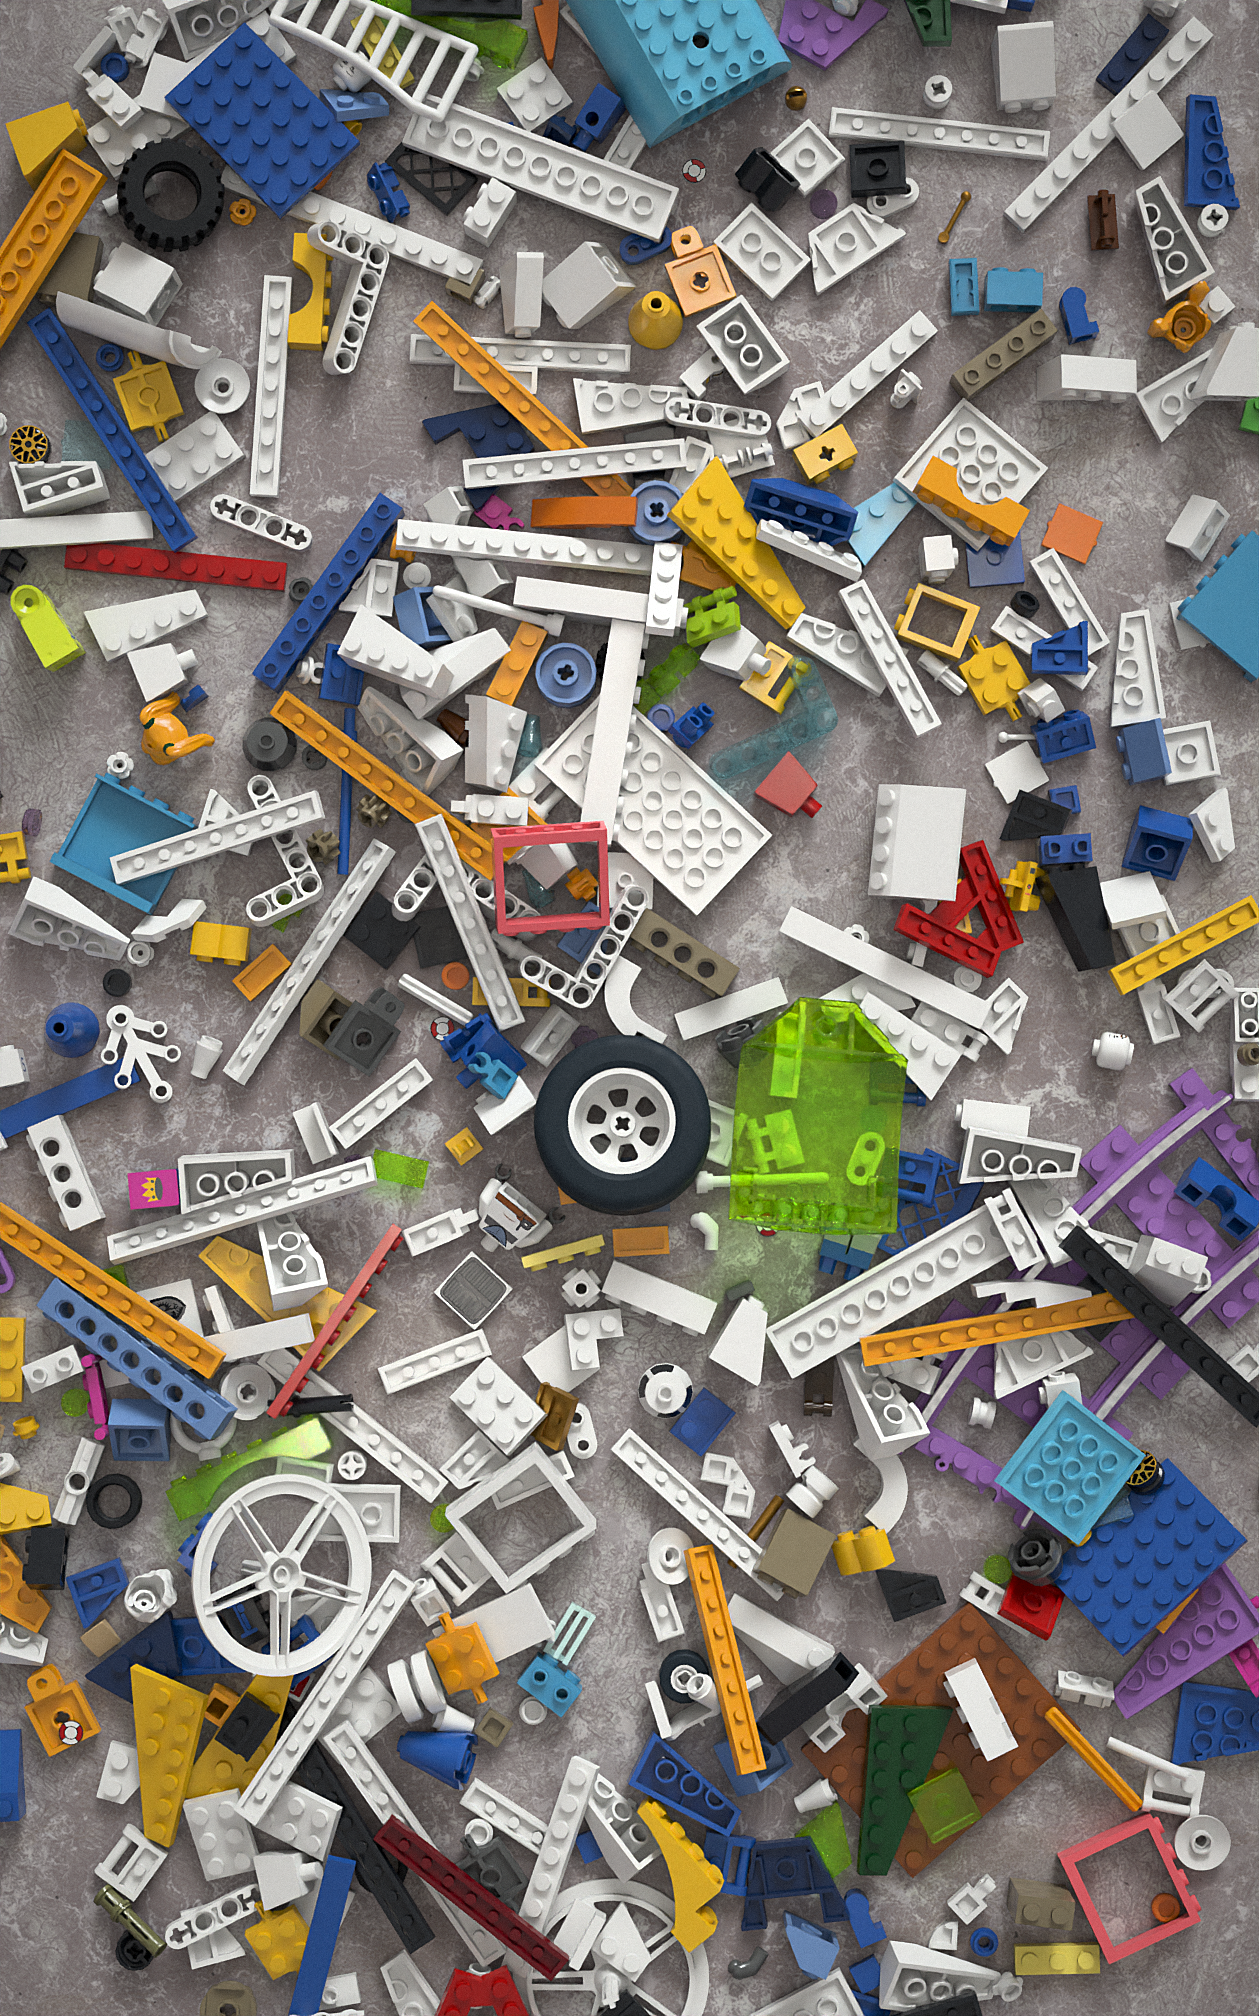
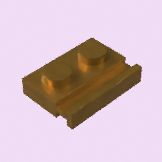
[530,1382,579,1451]

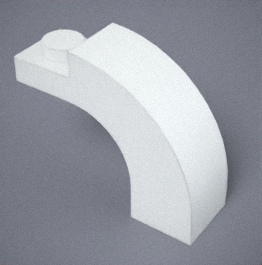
[604,955,667,1044]
[851,1435,908,1534]

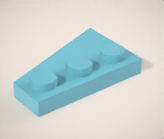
[847,482,918,568]

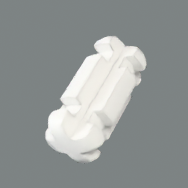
[473,276,501,309]

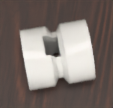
[786,1465,839,1518]

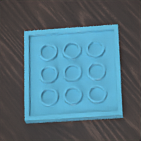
[994,1390,1146,1545]

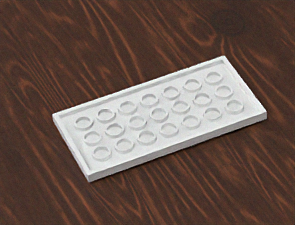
[534,695,772,917]

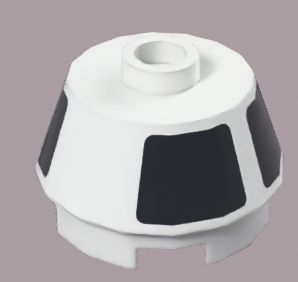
[638,1363,693,1419]

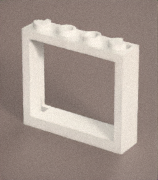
[445,1442,597,1594]

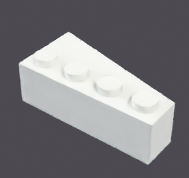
[337,604,454,700]
[957,1126,1082,1184]
[178,1149,296,1215]

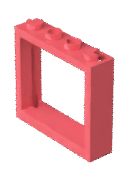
[491,821,610,936]
[1057,1812,1201,1964]

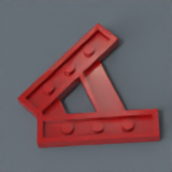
[893,840,1024,978]
[434,1964,530,2016]

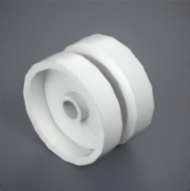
[387,1650,447,1724]

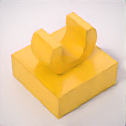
[445,1127,484,1166]

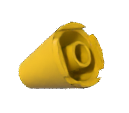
[628,291,683,350]

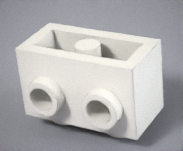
[462,177,517,248]
[918,535,958,584]

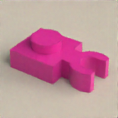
[474,495,525,531]

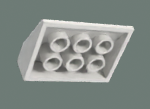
[868,784,966,901]

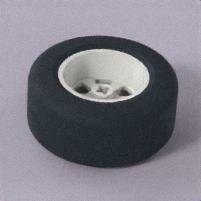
[534,1035,711,1216]

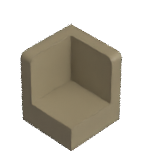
[445,268,486,306]

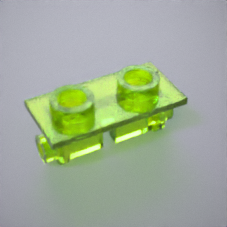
[645,643,700,697]

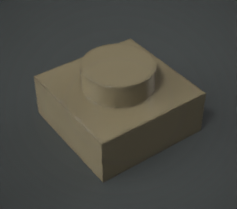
[474,1707,514,1748]

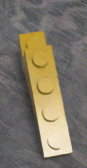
[637,1795,724,1953]

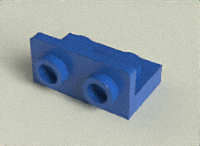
[1030,709,1096,764]

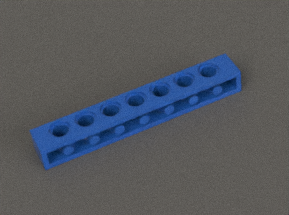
[252,493,405,694]

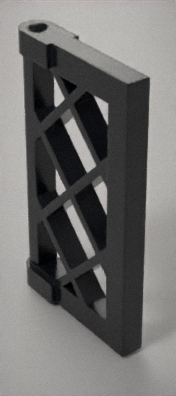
[385,140,478,216]

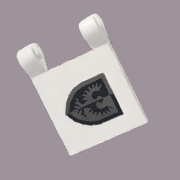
[136,1279,205,1347]

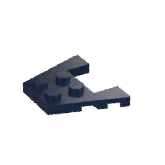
[422,403,535,513]
[741,1836,851,1931]

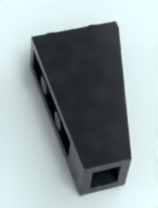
[1035,863,1116,972]
[756,1652,859,1746]

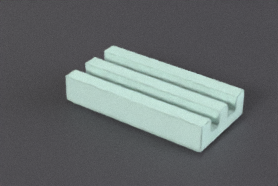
[543,1602,596,1666]

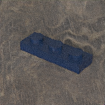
[1096,13,1170,96]

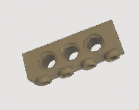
[949,309,1058,402]
[629,908,740,999]

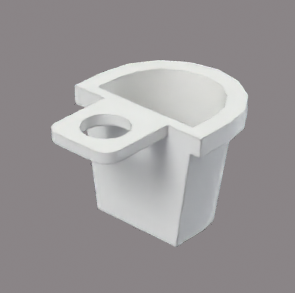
[507,823,578,890]

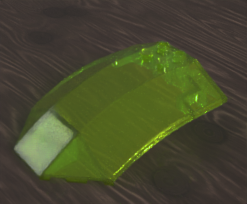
[728,997,909,1236]

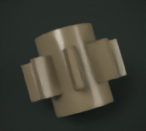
[356,794,392,828]
[305,828,341,865]

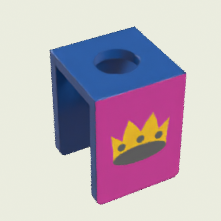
[127,1169,181,1210]

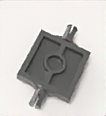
[455,1834,529,1915]

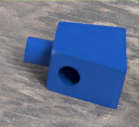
[571,82,626,152]
[456,1020,527,1089]

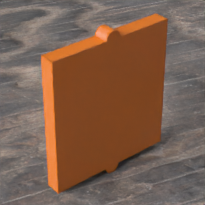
[1041,503,1103,565]

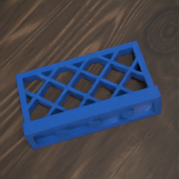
[877,1148,985,1256]

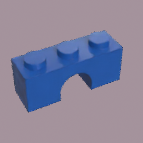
[1173,1157,1259,1242]

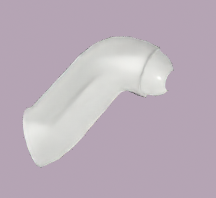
[56,291,222,369]

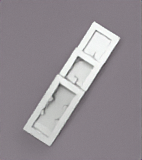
[970,1279,1092,1308]

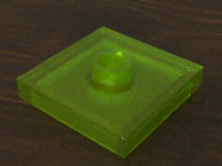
[907,1767,983,1845]

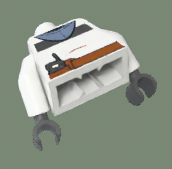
[478,1163,566,1252]

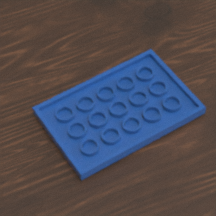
[164,22,360,219]
[1054,1458,1248,1657]

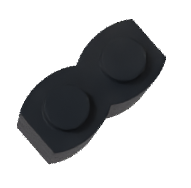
[735,147,801,212]

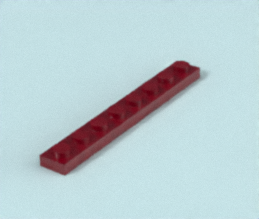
[373,1814,570,1981]

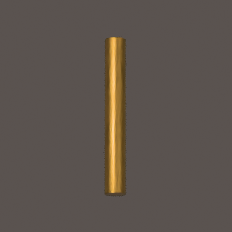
[727,1495,784,1569]

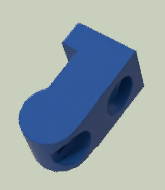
[1059,287,1099,345]
[843,1888,887,1948]

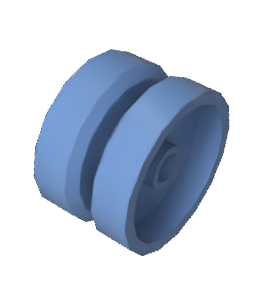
[628,480,683,546]
[535,643,597,709]

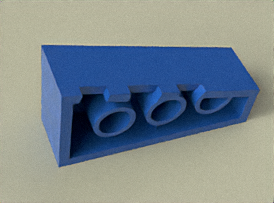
[627,1730,742,1837]

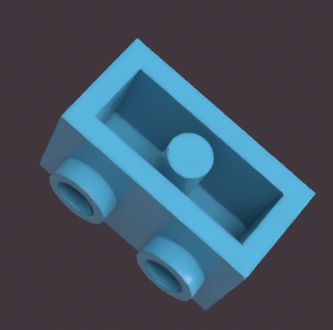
[984,267,1043,313]
[517,1651,582,1718]

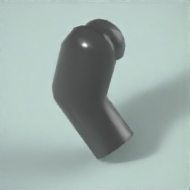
[728,1946,769,1980]

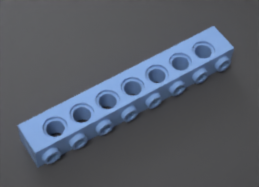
[36,1277,238,1440]

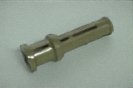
[93,1884,167,1958]

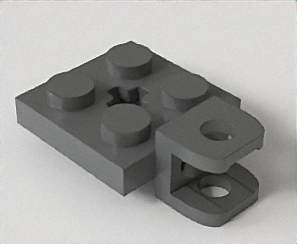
[323,987,405,1077]

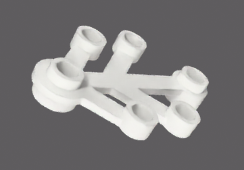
[101,1005,181,1104]

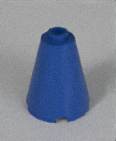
[44,1002,100,1058]
[397,1731,478,1791]

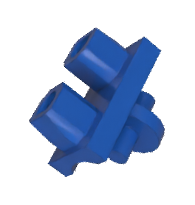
[668,703,715,749]

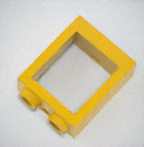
[894,582,980,663]

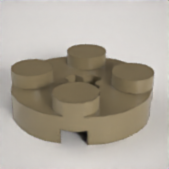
[200,1981,257,2016]

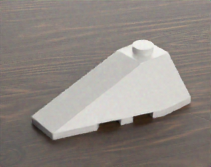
[162,0,275,61]
[399,628,511,720]
[8,877,130,961]
[256,1212,328,1311]
[836,1344,930,1461]
[728,1593,835,1686]
[584,1773,662,1884]
[879,1940,1001,2012]

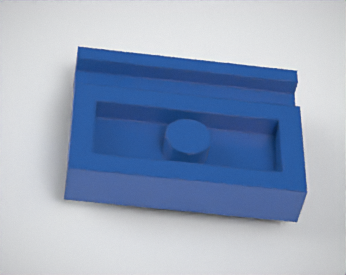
[318,643,364,706]
[669,1387,736,1457]

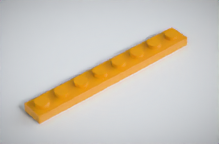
[683,1544,767,1776]

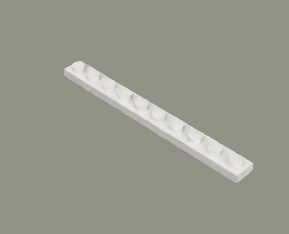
[1003,17,1213,233]
[221,164,483,286]
[395,519,654,576]
[223,838,396,1085]
[107,1156,378,1265]
[233,1569,418,1826]
[323,1719,507,1968]

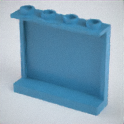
[1176,530,1259,683]
[49,772,198,915]

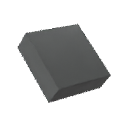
[725,1279,755,1302]

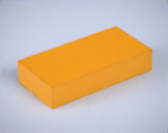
[232,944,292,1002]
[612,1225,670,1257]

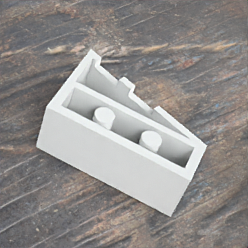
[1036,354,1137,403]
[9,461,110,518]
[465,694,527,793]
[943,1658,1018,1762]

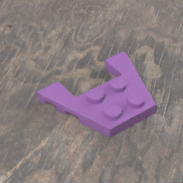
[778,0,889,71]

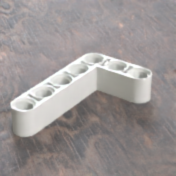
[307,221,389,375]
[246,775,324,927]
[392,853,541,941]
[518,885,649,1008]

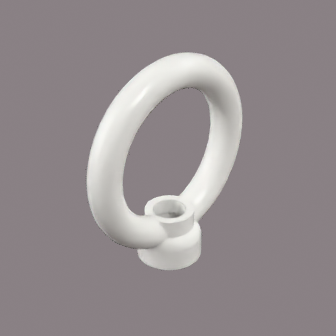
[170,1387,237,1461]

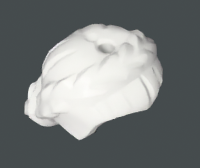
[124,1569,177,1623]

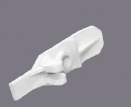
[665,1674,763,1741]

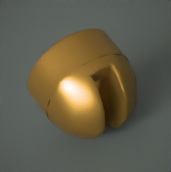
[785,86,807,111]

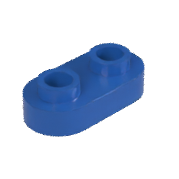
[619,226,672,265]

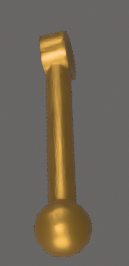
[938,191,971,244]

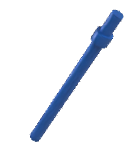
[337,708,357,875]

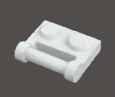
[508,747,565,821]
[1164,959,1239,1033]
[420,1531,492,1607]
[1140,1765,1205,1819]
[94,1824,169,1902]

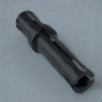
[267,1394,354,1418]

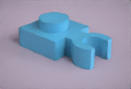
[468,1052,518,1099]

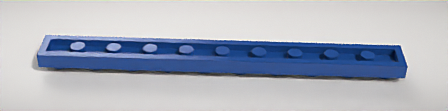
[26,307,198,553]

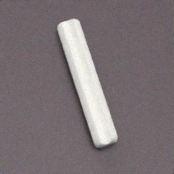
[398,974,473,1026]

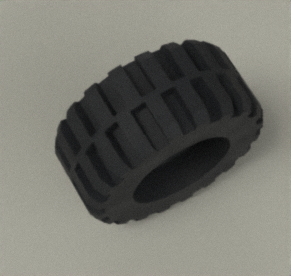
[117,138,225,252]

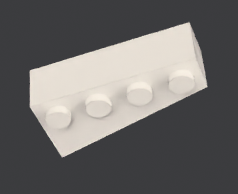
[1134,176,1215,307]

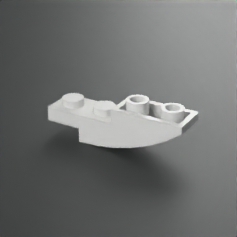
[1229,988,1259,1102]

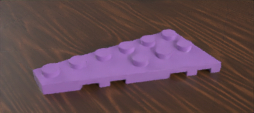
[1114,1563,1259,1720]

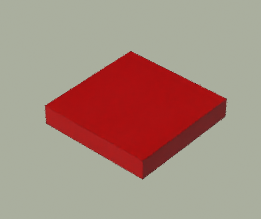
[997,1571,1065,1641]

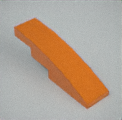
[533,0,559,69]
[531,496,638,530]

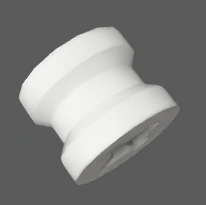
[923,75,952,109]
[1197,204,1228,237]
[967,1397,996,1429]
[338,1450,368,1480]

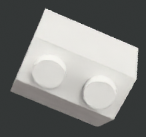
[473,1076,537,1135]

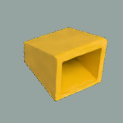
[5,101,89,193]

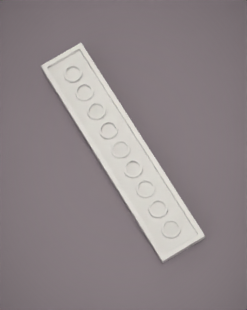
[402,93,679,243]
[766,1204,1038,1379]

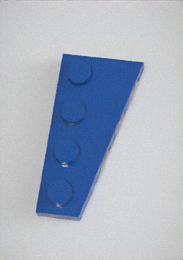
[1184,94,1240,210]

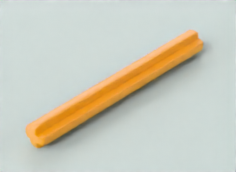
[1044,1707,1143,1812]

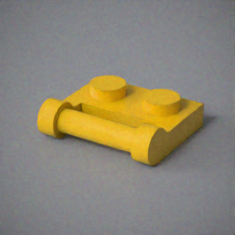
[739,641,811,715]

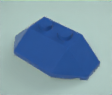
[744,478,859,546]

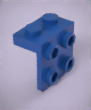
[177,1511,218,1577]

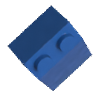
[0,1729,26,1822]

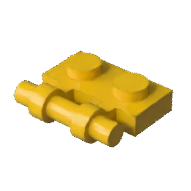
[0,831,31,884]

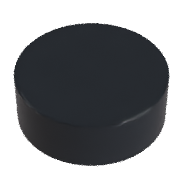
[1010,591,1040,618]
[103,969,132,997]

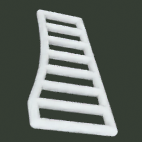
[268,0,479,123]

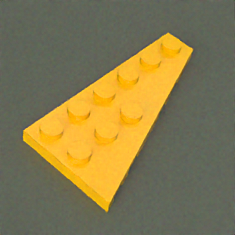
[130,1664,209,1848]

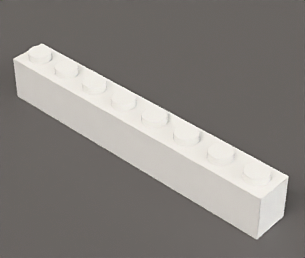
[580,619,650,847]

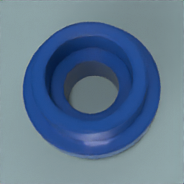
[96,343,124,372]
[970,1927,998,1957]

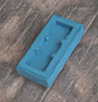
[948,258,980,316]

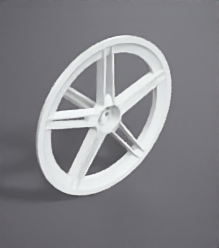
[191,1474,372,1677]
[513,1878,709,2016]

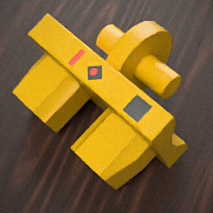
[999,861,1045,912]

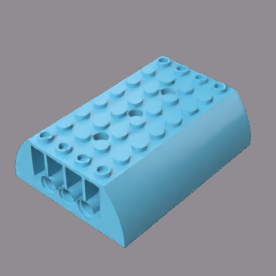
[566,0,792,148]

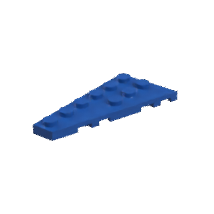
[1170,1681,1259,1765]

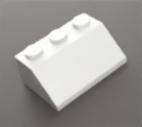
[696,295,790,395]

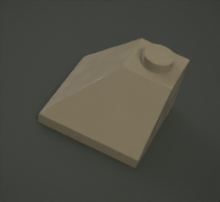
[299,979,353,1060]

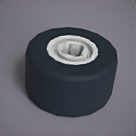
[659,1649,709,1704]

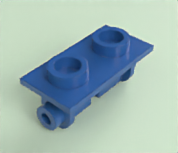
[366,162,410,224]
[440,1012,498,1063]

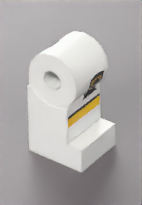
[678,349,726,401]

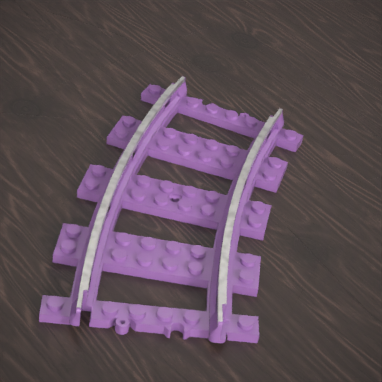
[898,1068,1259,1538]

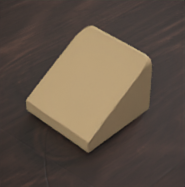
[79,1618,122,1658]

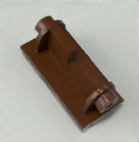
[1087,189,1119,251]

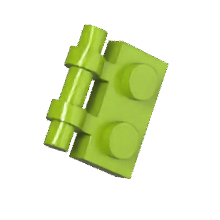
[684,586,741,648]

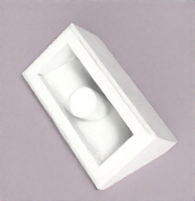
[521,1004,580,1067]

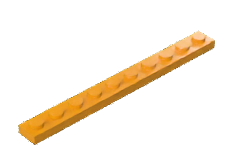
[413,301,634,497]
[269,691,509,881]
[0,1202,227,1379]
[859,1293,1135,1367]

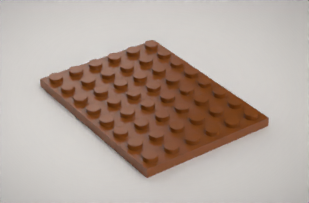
[801,1601,1081,1878]

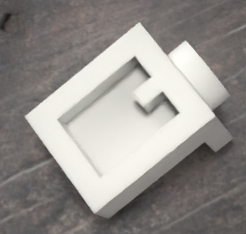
[104,5,143,52]
[410,1575,452,1627]

